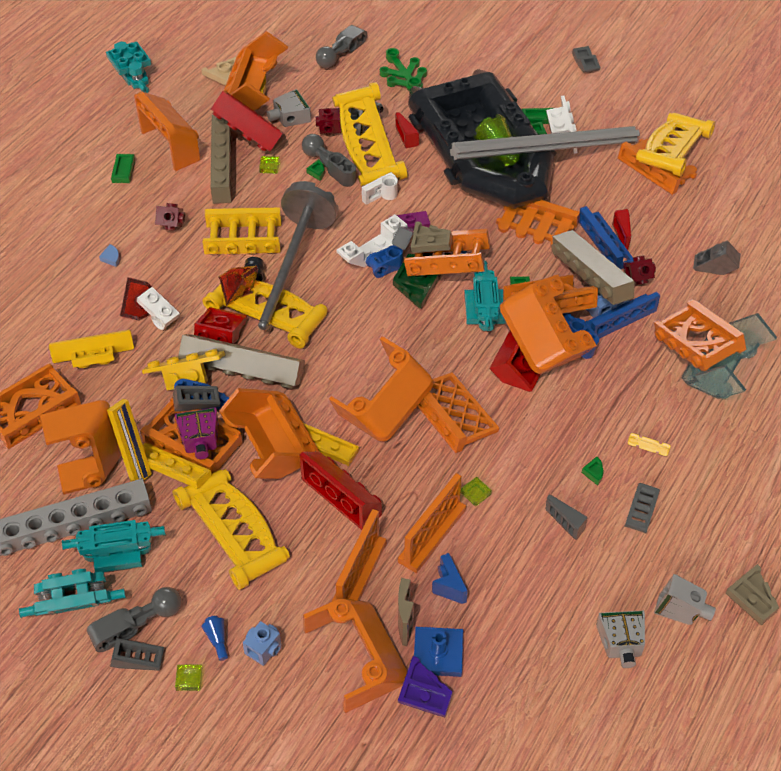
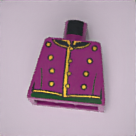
[175,408,219,459]

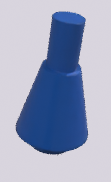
[201,616,228,661]

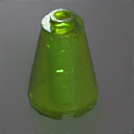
[474,114,520,165]

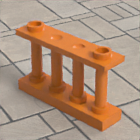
[404,229,491,276]
[503,274,598,314]

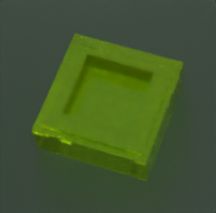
[259,156,280,174]
[460,477,492,506]
[175,664,203,691]

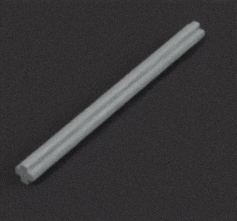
[450,126,640,160]

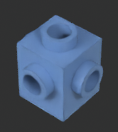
[242,621,281,666]

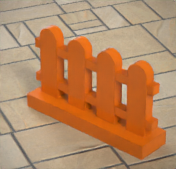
[618,138,697,195]
[496,200,580,246]

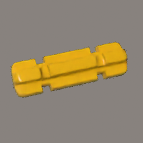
[628,433,671,456]

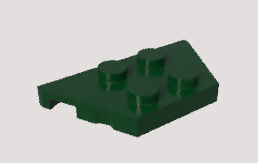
[393,252,451,309]

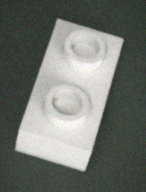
[362,172,398,205]
[137,287,180,330]

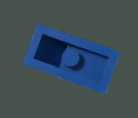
[432,553,468,604]

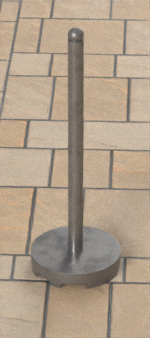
[258,181,339,330]

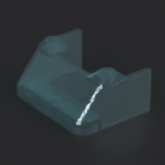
[681,313,777,399]

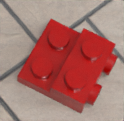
[194,307,247,344]

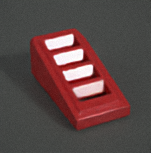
[395,112,419,148]
[612,209,631,250]

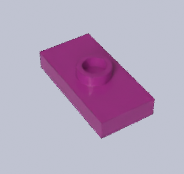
[390,211,430,231]

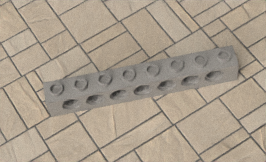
[0,478,152,556]

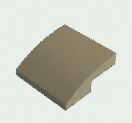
[398,578,414,646]

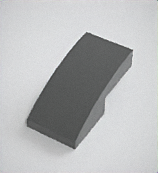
[572,46,600,73]

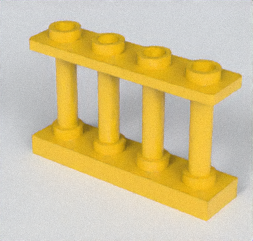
[202,207,282,254]

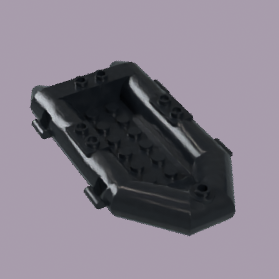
[408,69,557,209]

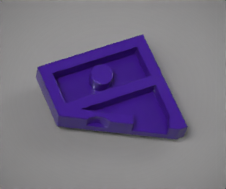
[398,656,453,718]

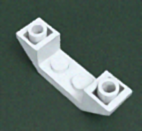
[336,214,407,267]

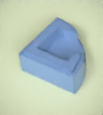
[99,244,119,267]

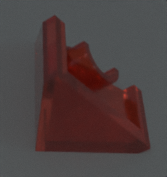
[219,266,258,306]
[120,277,152,321]

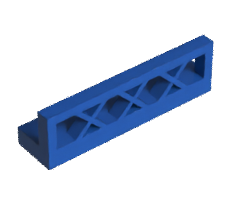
[579,206,633,269]
[586,292,660,339]

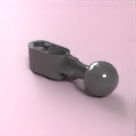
[316,25,367,68]
[302,134,356,187]
[86,587,182,652]

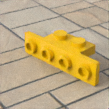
[49,330,134,368]
[142,349,225,390]

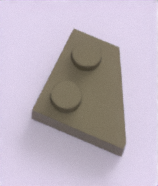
[411,222,453,253]
[726,564,779,626]

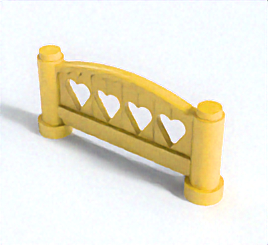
[332,82,408,186]
[636,113,715,177]
[202,270,328,349]
[172,469,290,590]

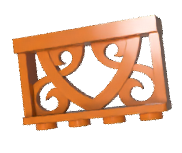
[654,299,746,373]
[0,363,81,449]
[140,397,243,474]

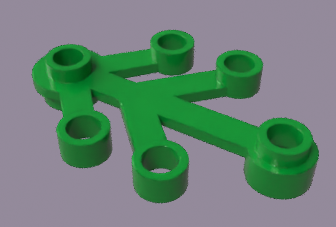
[379,48,427,91]

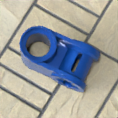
[365,245,403,278]

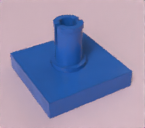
[414,627,463,677]

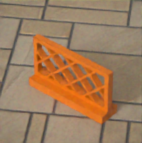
[418,372,499,453]
[398,473,466,574]
[332,509,387,601]

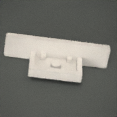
[546,95,578,154]

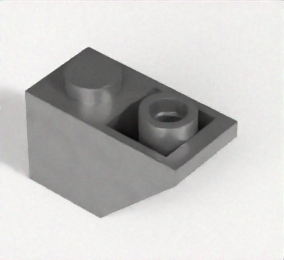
[693,240,741,275]

